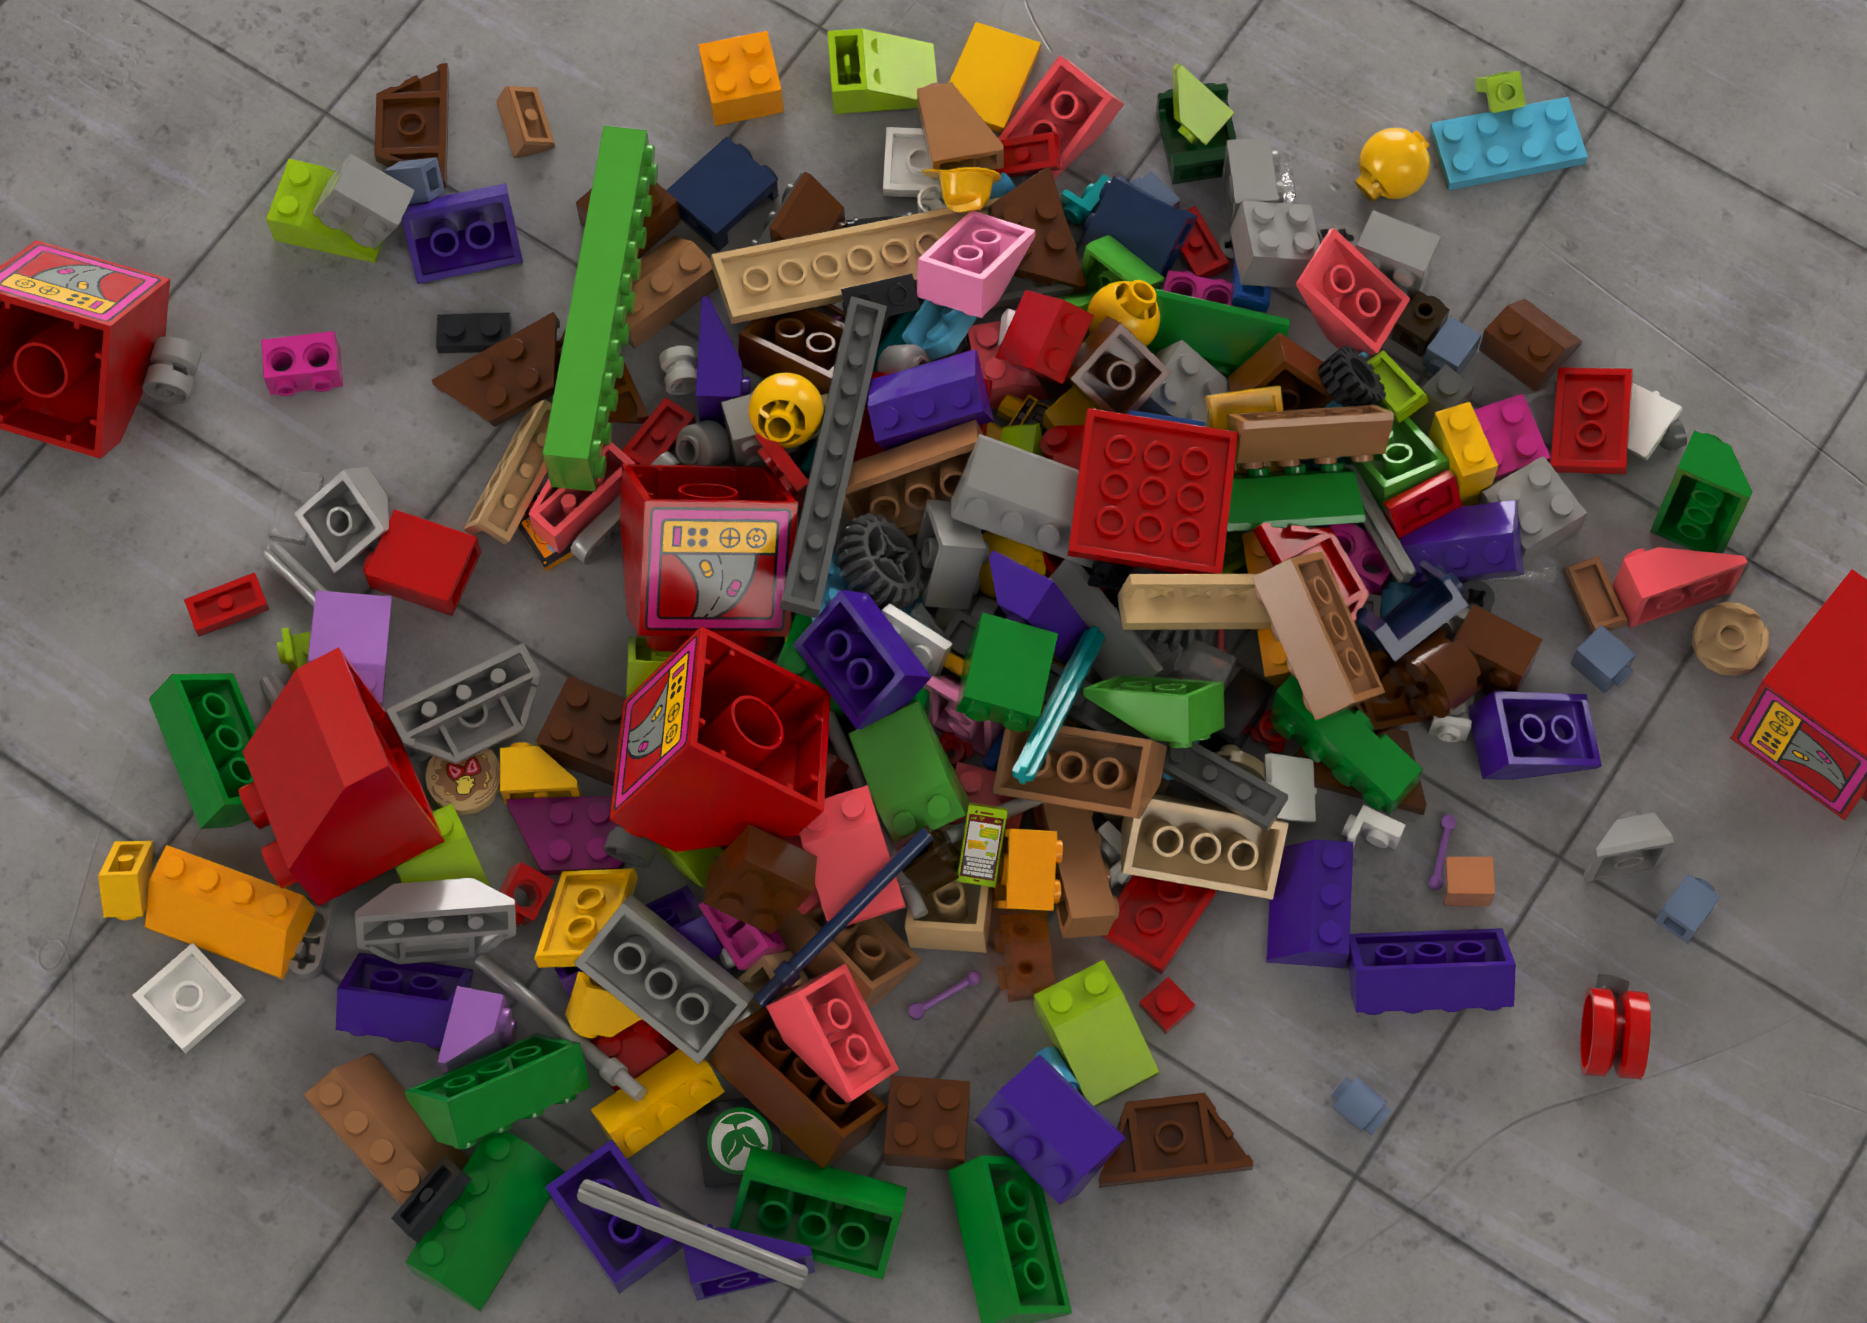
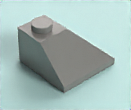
[294,466,389,573]
[1583,811,1674,882]

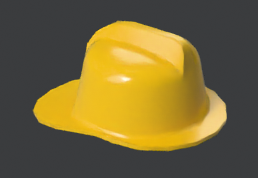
[922,167,1001,213]

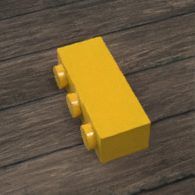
[590,1049,725,1159]

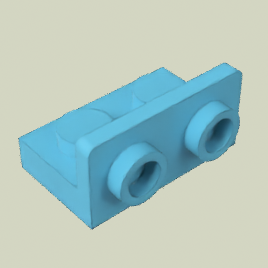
[902,300,977,361]

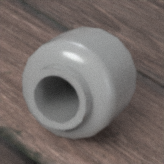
[876,344,930,373]
[676,420,730,466]

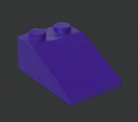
[695,297,751,429]
[1468,691,1602,780]
[682,1224,815,1301]

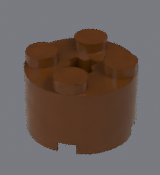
[1389,629,1482,718]

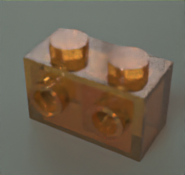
[993,911,1056,1002]

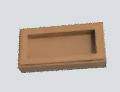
[1563,556,1628,635]

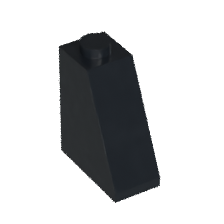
[1199,668,1275,752]

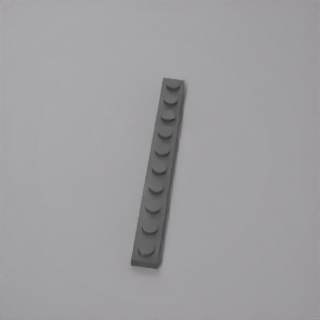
[779,296,887,618]
[942,610,1288,831]

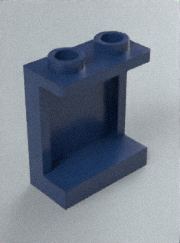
[666,137,779,252]
[1082,176,1198,281]
[1355,560,1468,661]

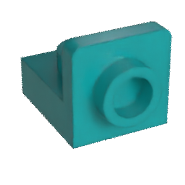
[1061,174,1112,226]

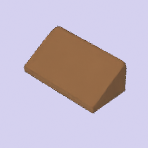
[497,86,555,158]

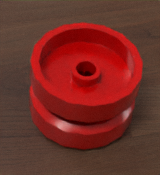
[1580,987,1651,1080]

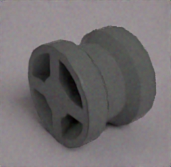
[1461,580,1495,613]

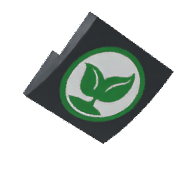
[696,1097,782,1187]

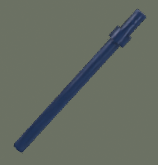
[753,828,934,1008]

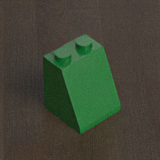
[956,613,1058,732]

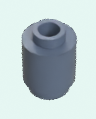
[1331,1077,1392,1136]

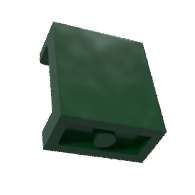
[1156,83,1237,185]

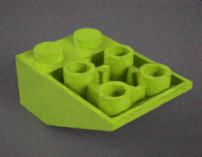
[827,28,937,114]

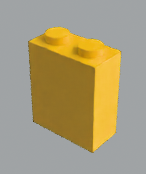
[1428,402,1498,507]

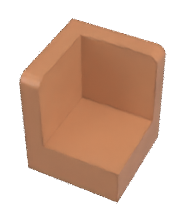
[1443,857,1495,906]

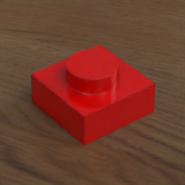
[1139,976,1195,1034]

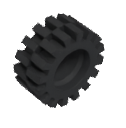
[1318,346,1386,407]

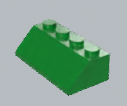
[1147,288,1290,380]
[1650,430,1753,554]
[1227,461,1365,532]
[149,673,257,829]
[405,1033,591,1149]
[405,1131,565,1312]
[729,1146,907,1280]
[947,1156,1072,1323]

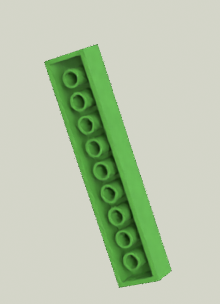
[543,126,658,492]

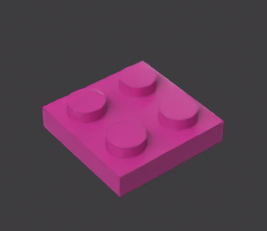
[1474,393,1551,482]

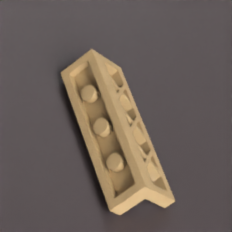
[463,399,552,544]
[1117,574,1272,630]

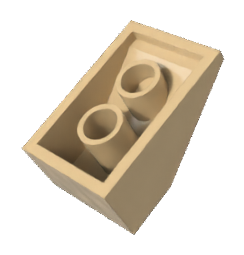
[905,824,993,953]

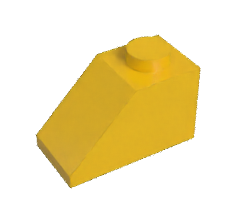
[500,742,581,804]
[98,841,154,920]
[565,971,642,1038]

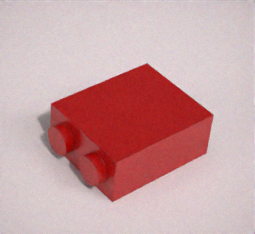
[995,290,1094,384]
[363,509,482,616]

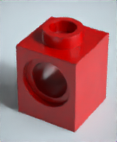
[499,862,555,927]

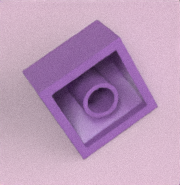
[437,986,517,1074]

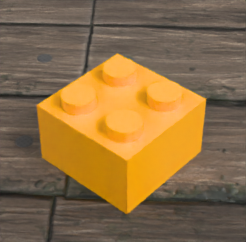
[698,31,784,126]
[993,829,1063,911]

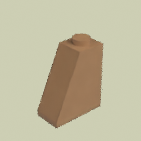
[917,82,1004,180]

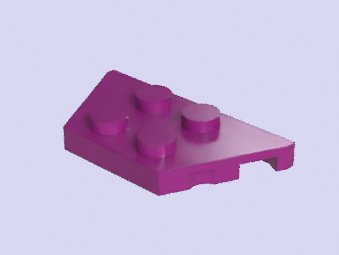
[507,796,625,875]

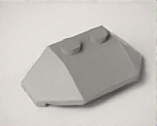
[386,643,541,765]
[355,878,516,964]

